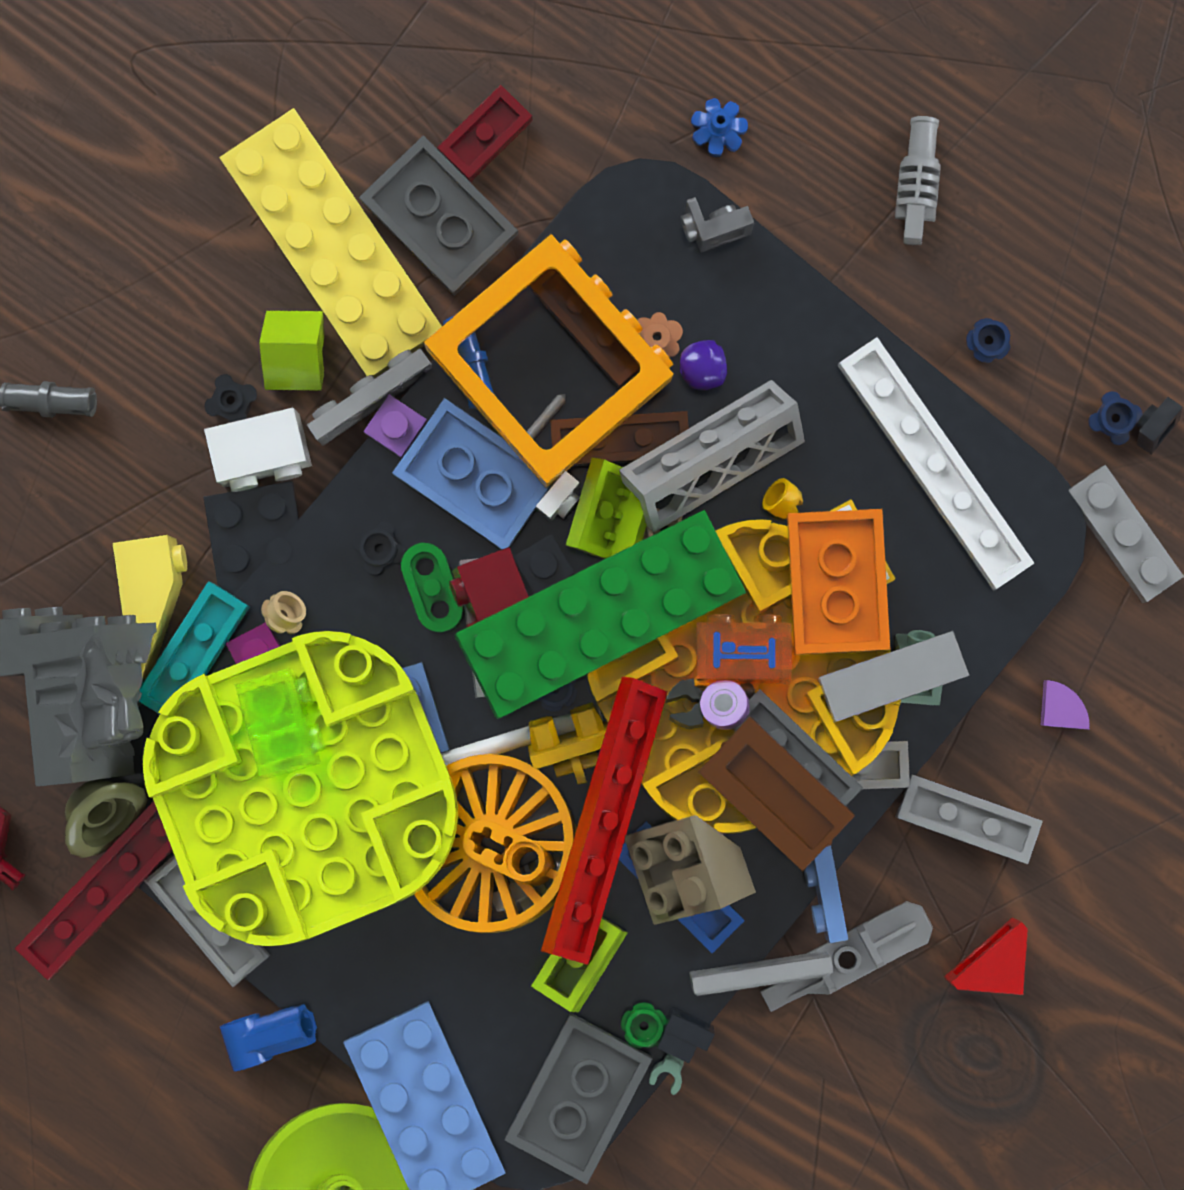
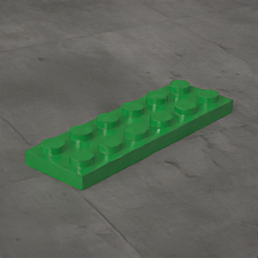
[454,510,747,719]

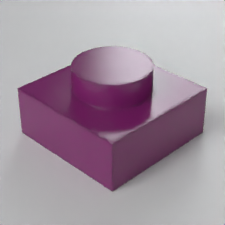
[226,622,281,664]

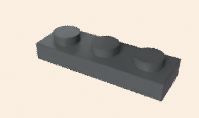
[732,689,863,806]

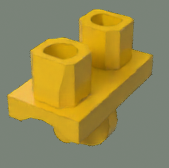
[528,703,608,785]

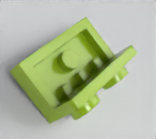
[566,457,647,560]

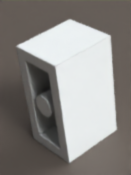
[204,408,312,492]

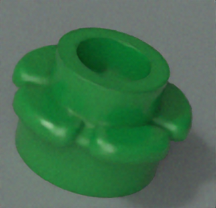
[621,1002,666,1048]

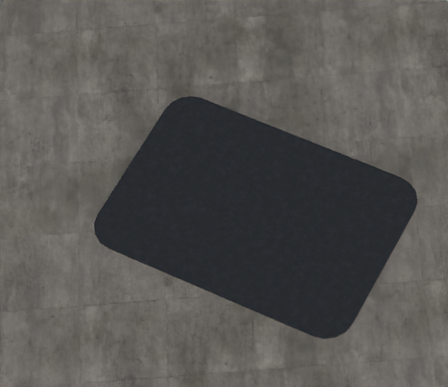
[105,158,1086,1190]

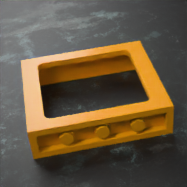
[424,234,674,488]

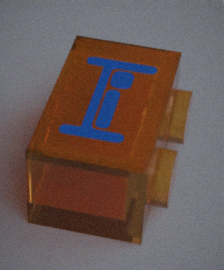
[696,614,792,684]

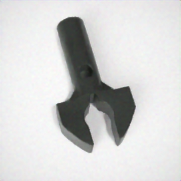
[665,678,755,729]

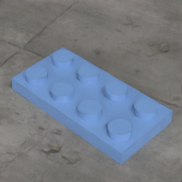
[343,1001,506,1190]

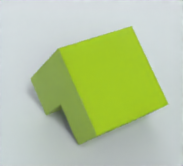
[259,311,325,390]

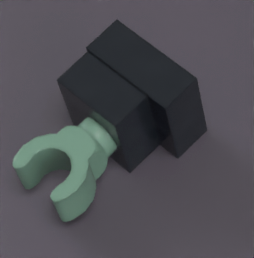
[649,1007,715,1095]

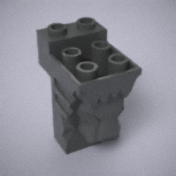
[0,607,157,787]

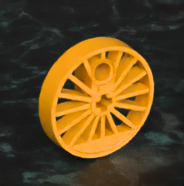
[414,754,576,933]

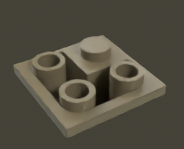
[625,815,756,925]

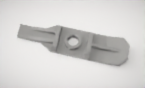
[760,901,933,1012]

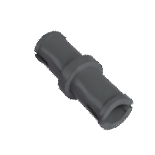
[0,381,97,418]

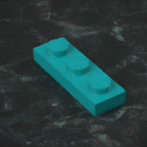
[139,581,250,714]

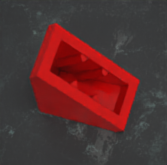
[944,917,1028,995]

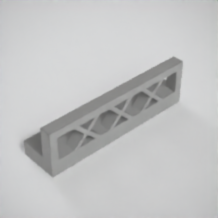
[619,380,805,533]

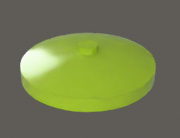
[248,1103,409,1190]

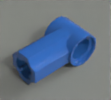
[220,1004,317,1072]

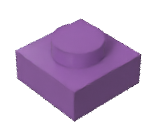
[363,394,428,458]

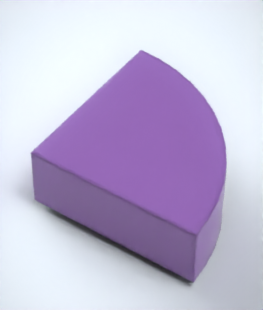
[1041,680,1089,729]

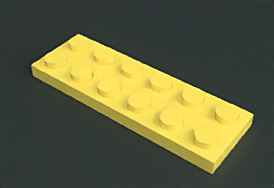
[219,108,442,378]

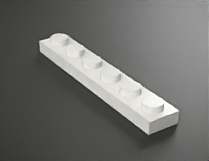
[838,337,1034,590]

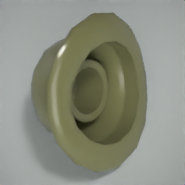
[65,778,148,858]

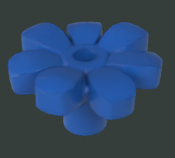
[691,98,748,157]

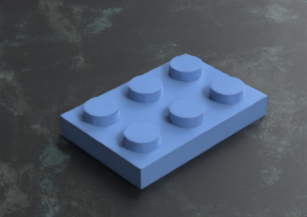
[392,398,555,550]

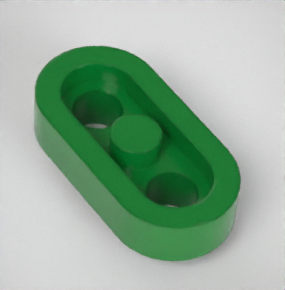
[401,543,464,633]

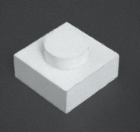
[536,471,580,522]

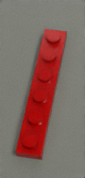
[541,676,668,965]

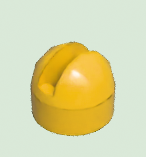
[762,478,803,519]

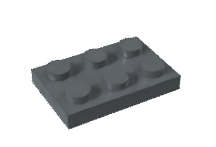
[359,135,518,296]
[505,1012,652,1184]

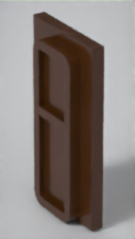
[698,716,855,871]

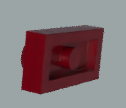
[437,85,533,183]

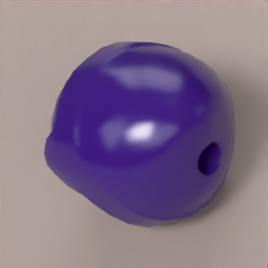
[680,340,727,390]

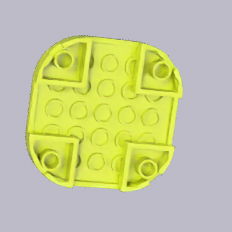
[143,631,458,946]

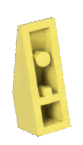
[113,535,187,680]

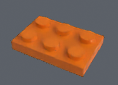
[787,509,890,655]

